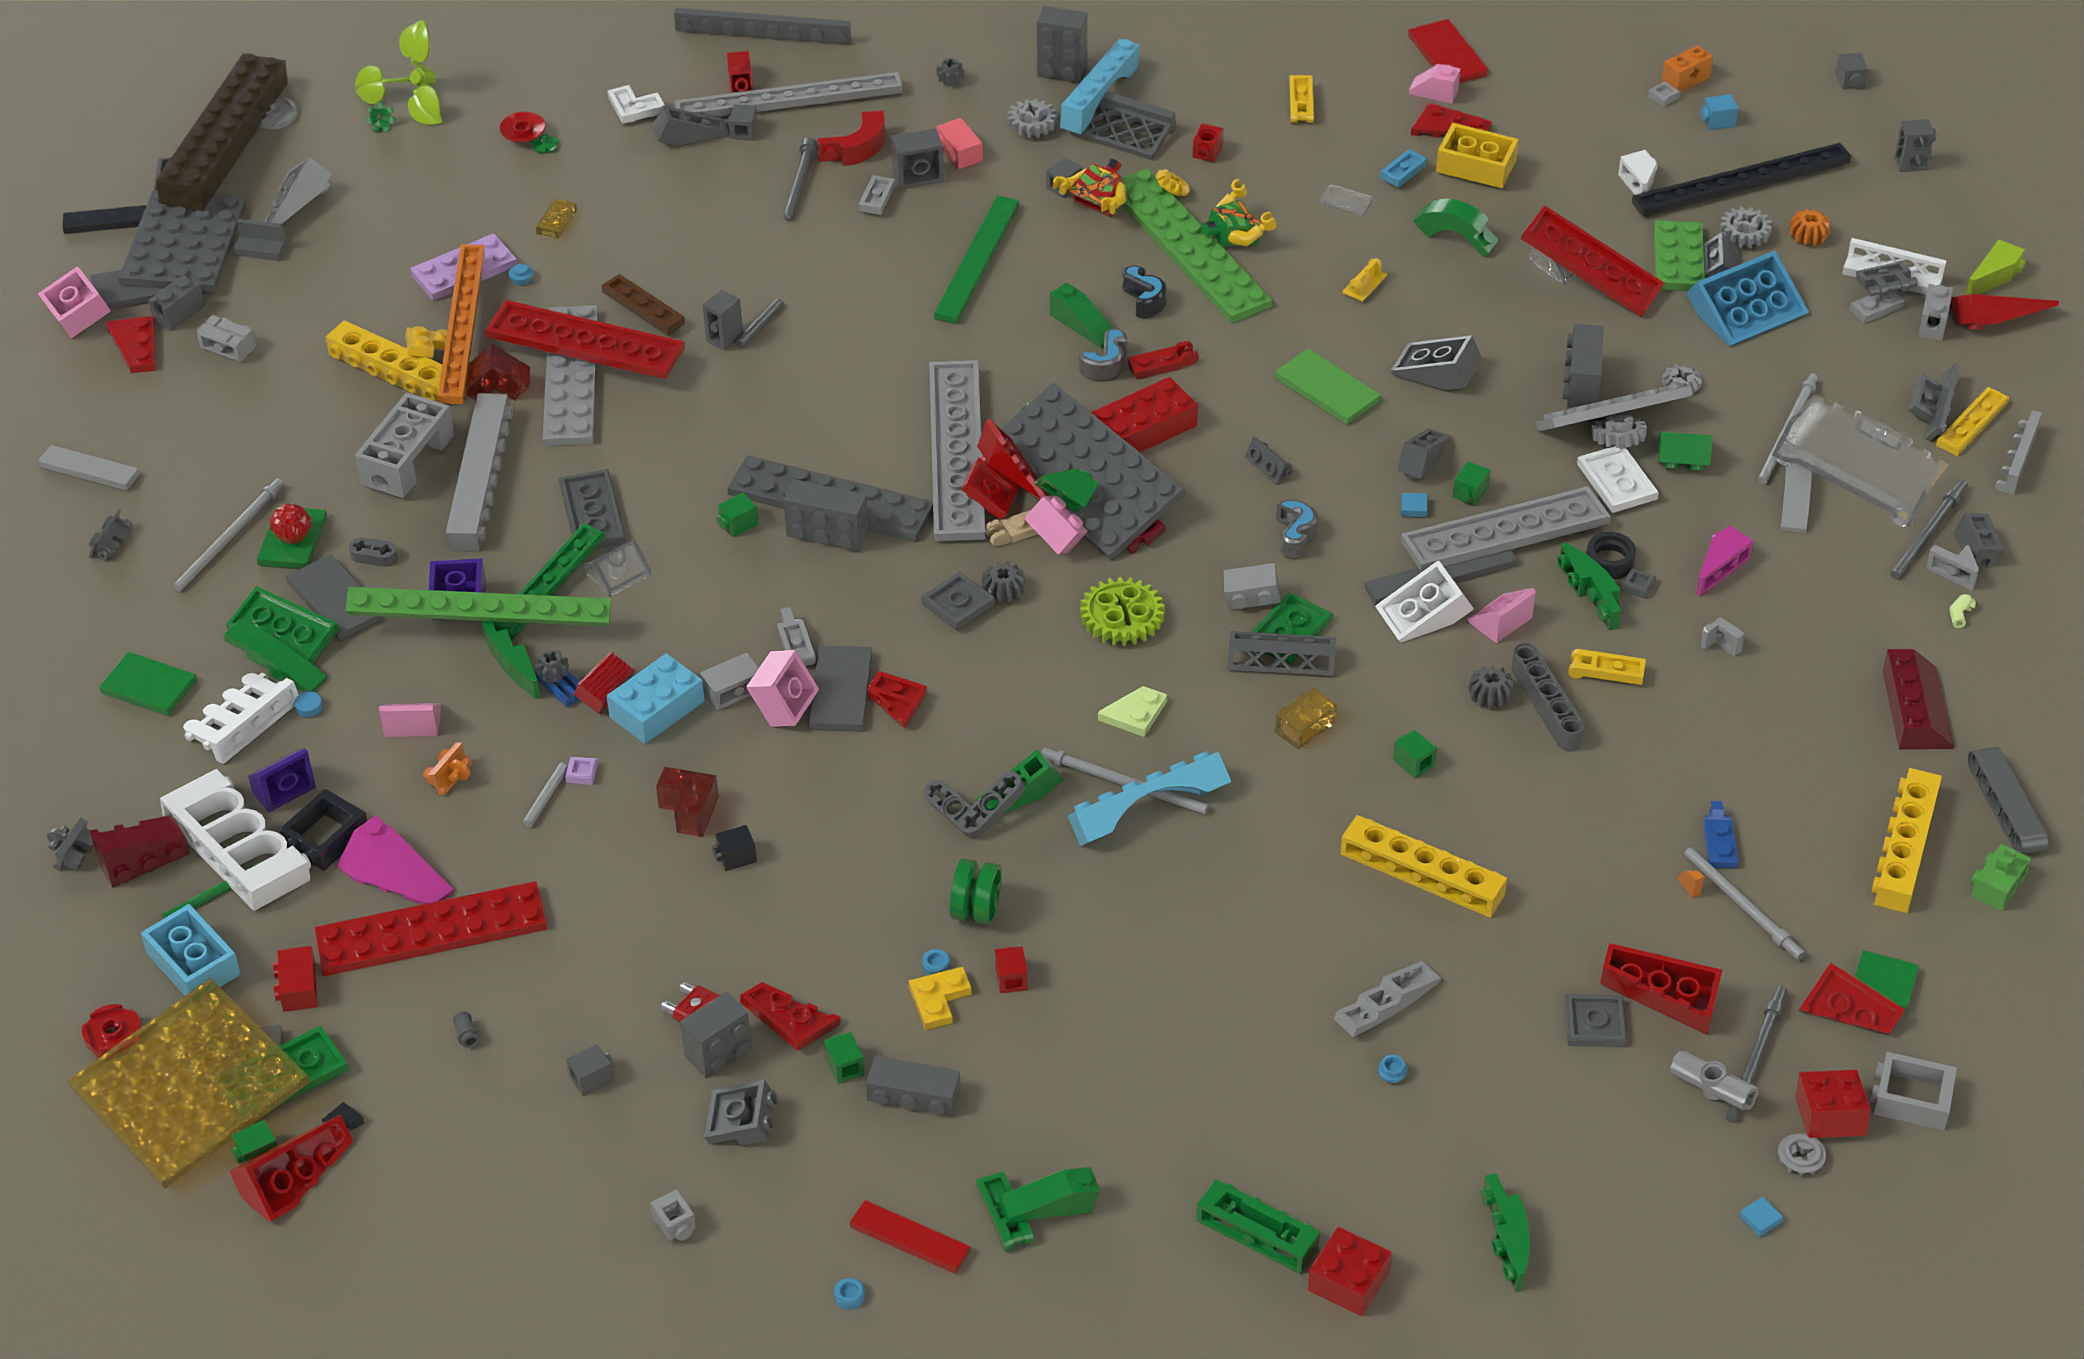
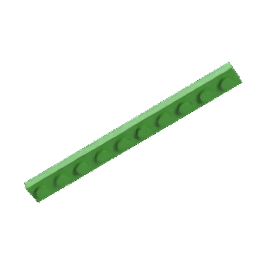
[346,587,612,627]

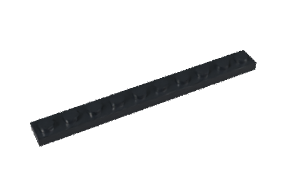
[1632,142,1852,217]

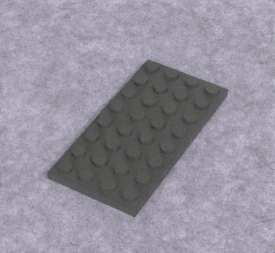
[1001,382,1186,561]

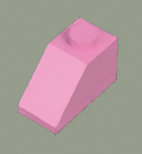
[1409,64,1460,104]

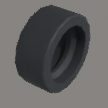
[1586,531,1636,579]

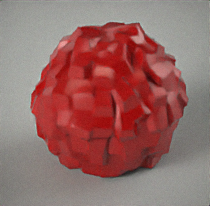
[270,503,312,544]

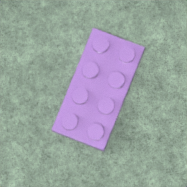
[410,234,517,301]

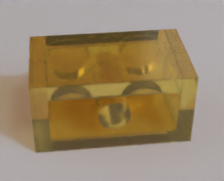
[1275,687,1337,750]

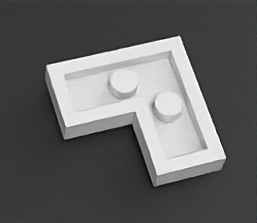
[608,85,665,124]

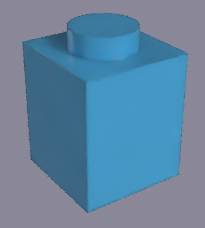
[1700,94,1739,130]

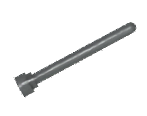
[784,138,818,221]

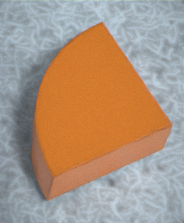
[1678,870,1704,898]

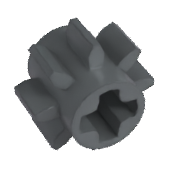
[936,58,964,86]
[535,650,569,683]

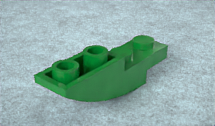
[1557,543,1621,630]
[1480,1173,1530,1292]

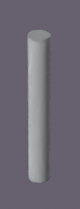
[522,763,568,828]

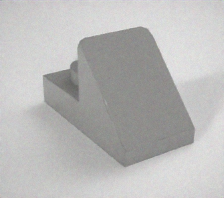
[1926,545,1979,590]

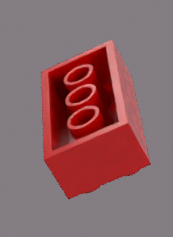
[1091,376,1198,452]

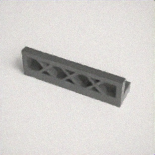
[1228,631,1336,676]

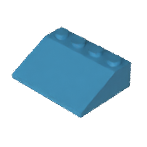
[1686,250,1809,347]

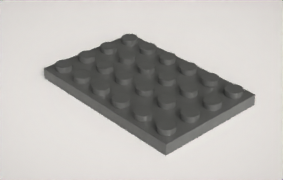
[119,190,246,293]

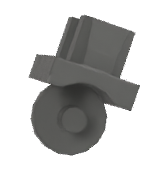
[47,817,94,871]

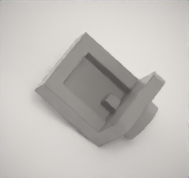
[1700,617,1745,657]

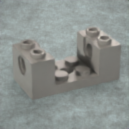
[355,392,454,498]

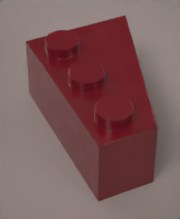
[89,815,190,888]

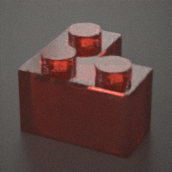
[465,343,530,401]
[656,766,719,837]

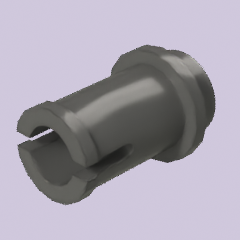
[453,1011,481,1048]

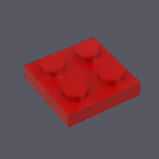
[961,457,1018,520]

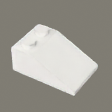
[1375,560,1474,643]

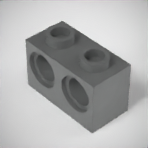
[1894,119,1936,172]

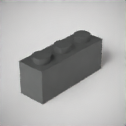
[866,1056,961,1116]

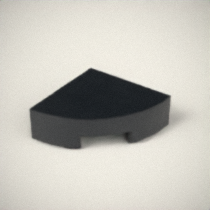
[321,1102,364,1130]

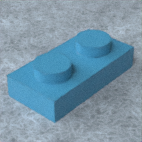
[1380,149,1427,188]

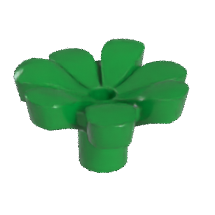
[365,102,396,132]

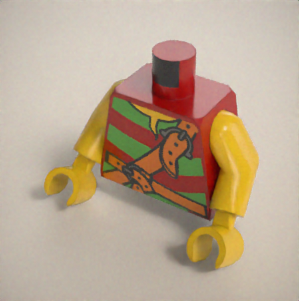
[1053,158,1126,217]

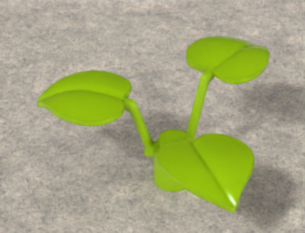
[355,20,443,125]

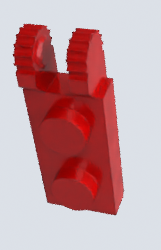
[1127,341,1199,380]

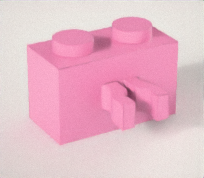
[1024,495,1088,555]

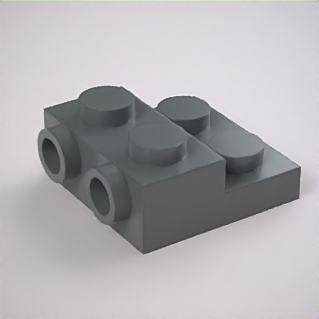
[704,1080,778,1146]

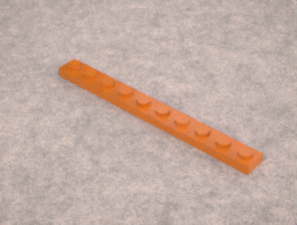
[438,244,485,405]

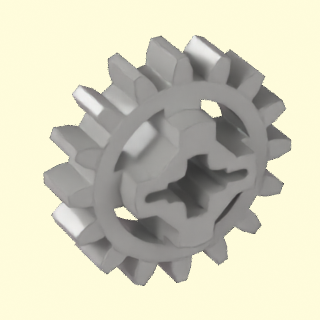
[1008,98,1057,138]
[1720,206,1772,248]
[1592,414,1647,448]

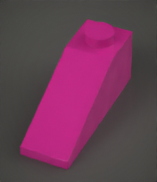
[1696,525,1753,596]

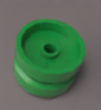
[949,858,1002,925]

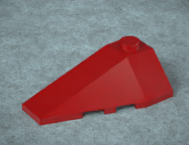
[977,418,1050,501]
[229,1115,353,1222]

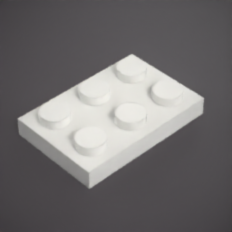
[1577,445,1659,513]

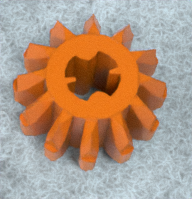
[1789,208,1831,247]

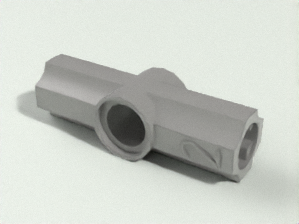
[1670,1051,1758,1111]

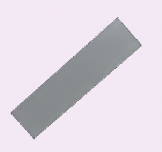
[38,445,140,491]

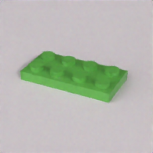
[1654,220,1705,291]

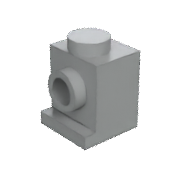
[650,1189,696,1242]

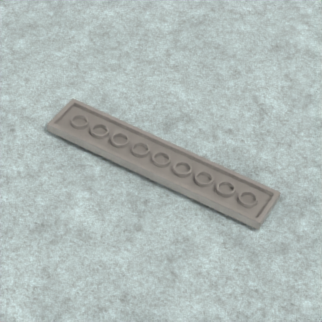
[929,360,985,541]

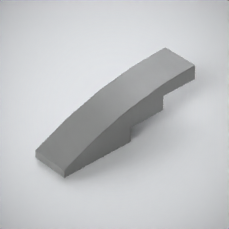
[1334,961,1441,1037]

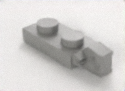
[777,607,816,666]

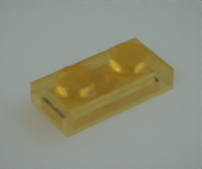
[536,198,577,239]

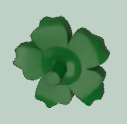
[531,133,559,153]

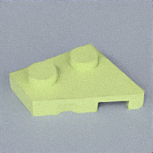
[1098,686,1167,737]

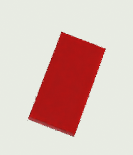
[1408,19,1488,83]

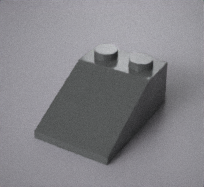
[1391,335,1482,390]

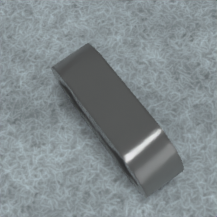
[349,538,398,567]

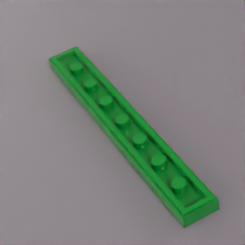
[934,195,1019,324]

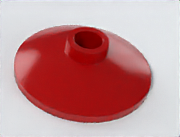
[499,111,545,142]

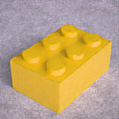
[1436,123,1519,188]

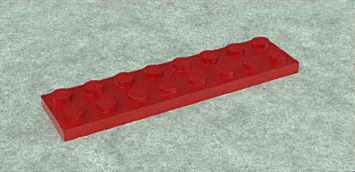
[485,300,685,379]
[314,881,547,976]

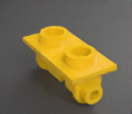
[1342,258,1387,302]

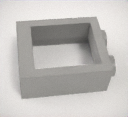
[1870,1052,1957,1131]

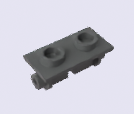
[1245,436,1293,485]
[89,509,132,560]

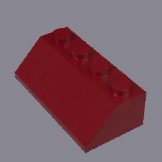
[1882,649,1954,750]

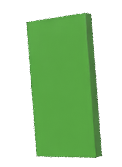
[1275,348,1381,425]

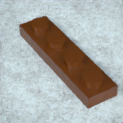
[602,274,685,336]

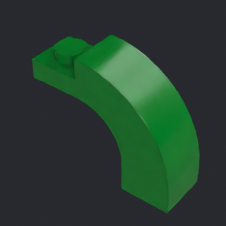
[1413,199,1499,257]

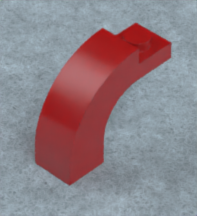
[818,110,886,166]

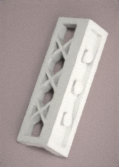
[1842,238,1946,294]

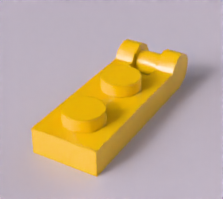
[1289,75,1314,123]
[1568,649,1646,685]

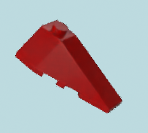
[1950,294,2059,330]

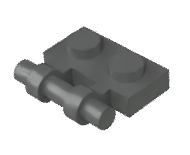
[1856,261,1918,297]

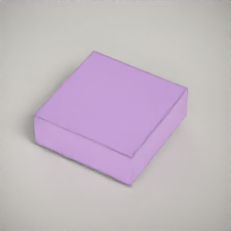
[565,757,598,785]

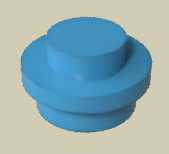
[509,264,533,286]
[1378,1055,1407,1083]

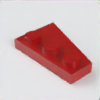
[1799,962,1905,1035]
[740,982,841,1051]

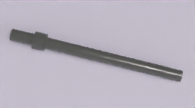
[1891,479,1968,579]
[1726,985,1788,1123]

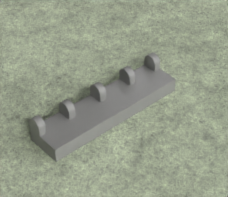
[1995,410,2042,495]

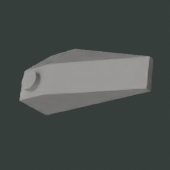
[264,157,332,224]

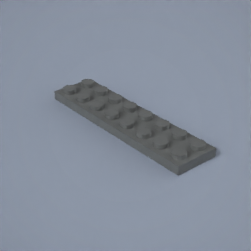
[727,455,933,542]

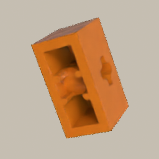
[1661,45,1713,92]

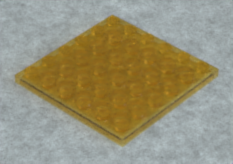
[67,978,310,1189]

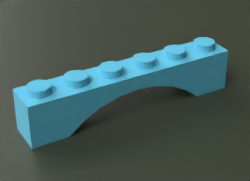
[1060,38,1140,134]
[1068,751,1231,846]

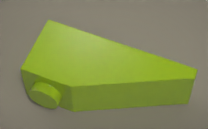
[1966,239,2026,295]

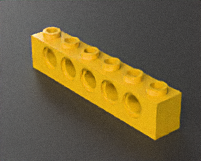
[325,320,442,402]
[1871,768,1942,913]
[1340,815,1507,918]

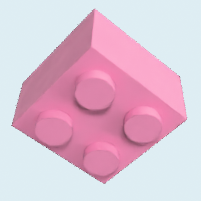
[38,266,111,339]
[746,650,819,727]

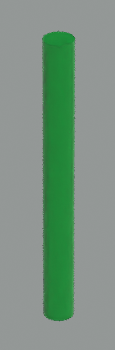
[161,862,261,919]

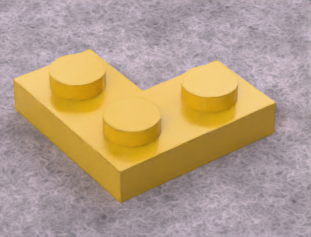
[405,326,448,358]
[908,966,972,1031]

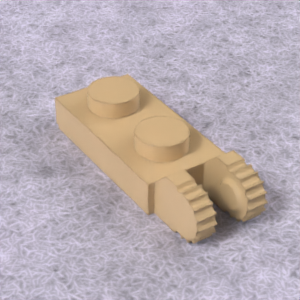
[985,510,1038,547]

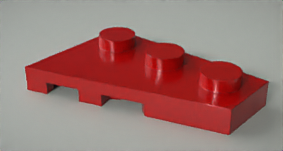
[1411,103,1492,138]
[105,316,156,374]

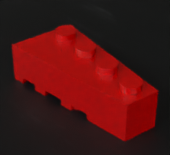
[1600,943,1722,1035]

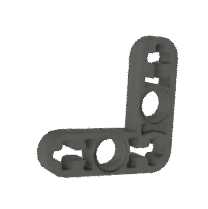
[924,771,1025,839]

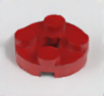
[82,1004,142,1059]

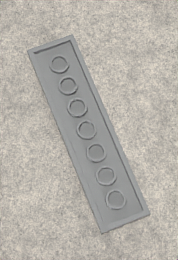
[543,305,599,446]
[1401,486,1610,572]

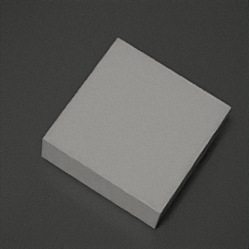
[1648,81,1681,107]

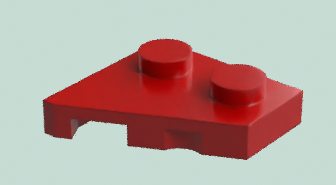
[867,671,927,728]

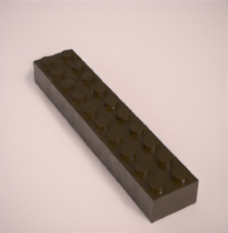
[156,53,288,211]

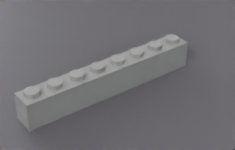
[446,393,513,552]

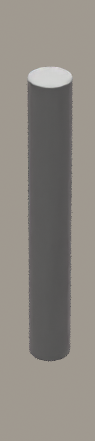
[736,298,784,348]

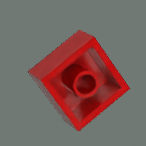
[1795,1069,1871,1138]
[1308,1226,1392,1317]

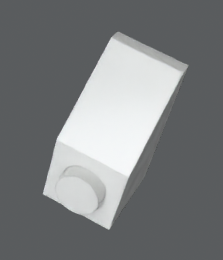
[1618,150,1657,195]

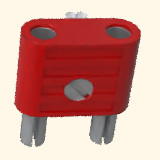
[661,982,720,1022]

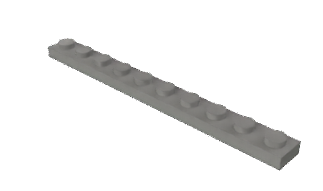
[675,72,902,117]

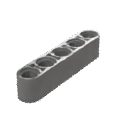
[1511,643,1584,752]
[1968,746,2048,855]

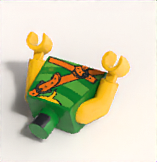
[1201,179,1276,246]

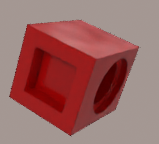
[1193,123,1223,162]
[995,946,1028,994]

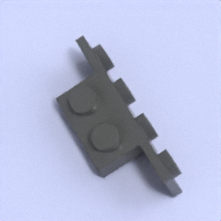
[1909,363,1960,441]

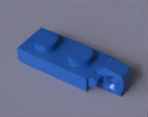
[1703,801,1738,868]

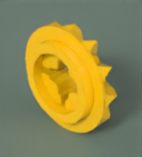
[1156,170,1190,196]

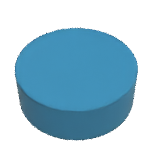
[294,692,323,717]
[922,949,950,975]
[834,1278,865,1310]

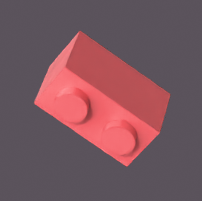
[936,118,983,170]

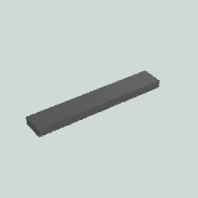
[1365,550,1517,606]

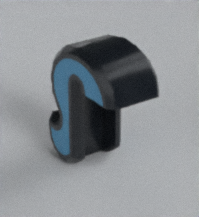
[1122,265,1166,318]

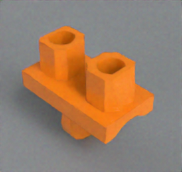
[423,742,472,795]

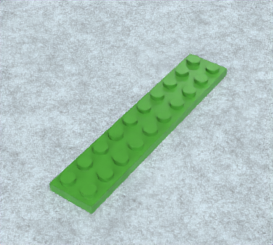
[1122,168,1272,323]

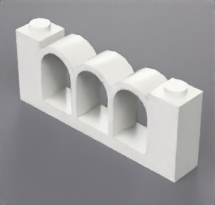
[160,769,311,911]

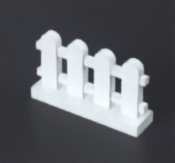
[183,673,298,764]

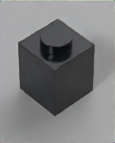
[712,825,757,871]

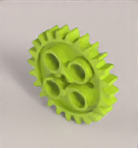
[1080,577,1165,646]

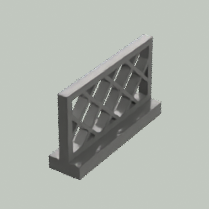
[1070,91,1176,160]

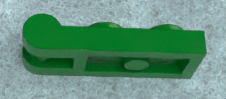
[976,1170,1034,1251]

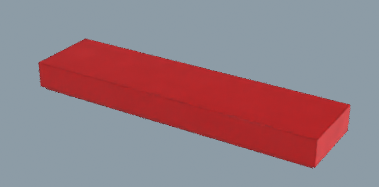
[850,1200,970,1274]

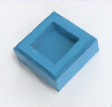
[1401,493,1427,518]
[1739,1197,1783,1237]

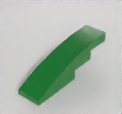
[223,618,327,692]
[480,621,540,699]

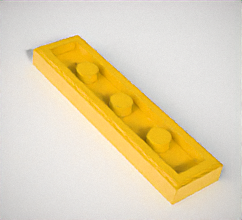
[1936,387,2010,456]

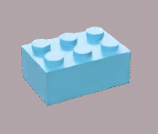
[607,653,705,744]
[141,904,241,1004]

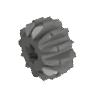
[982,561,1025,604]
[1468,665,1514,709]

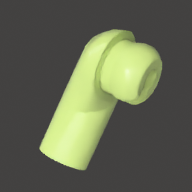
[1949,594,1976,628]

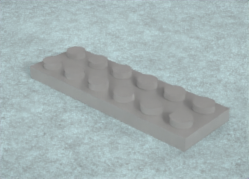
[1536,383,1693,431]

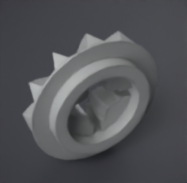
[1662,364,1702,393]
[1777,1134,1826,1176]

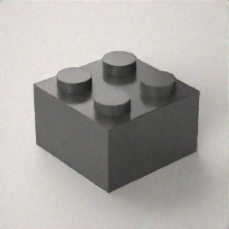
[891,128,944,190]
[680,991,752,1078]

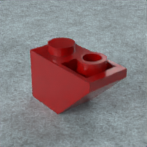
[726,51,753,93]

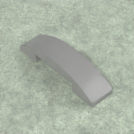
[1780,457,1812,533]

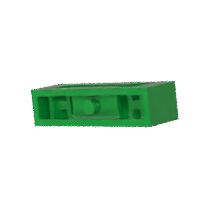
[1196,1179,1320,1275]

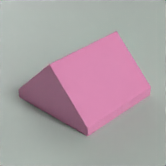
[1467,588,1536,643]
[379,703,441,737]

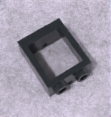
[280,789,367,871]

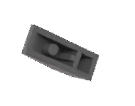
[652,106,730,146]
[1397,428,1451,480]

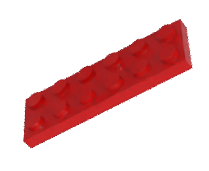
[1520,205,1665,317]

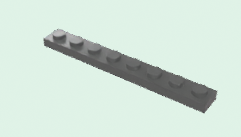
[674,8,852,44]

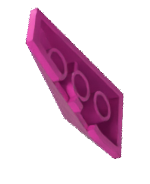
[337,815,454,905]

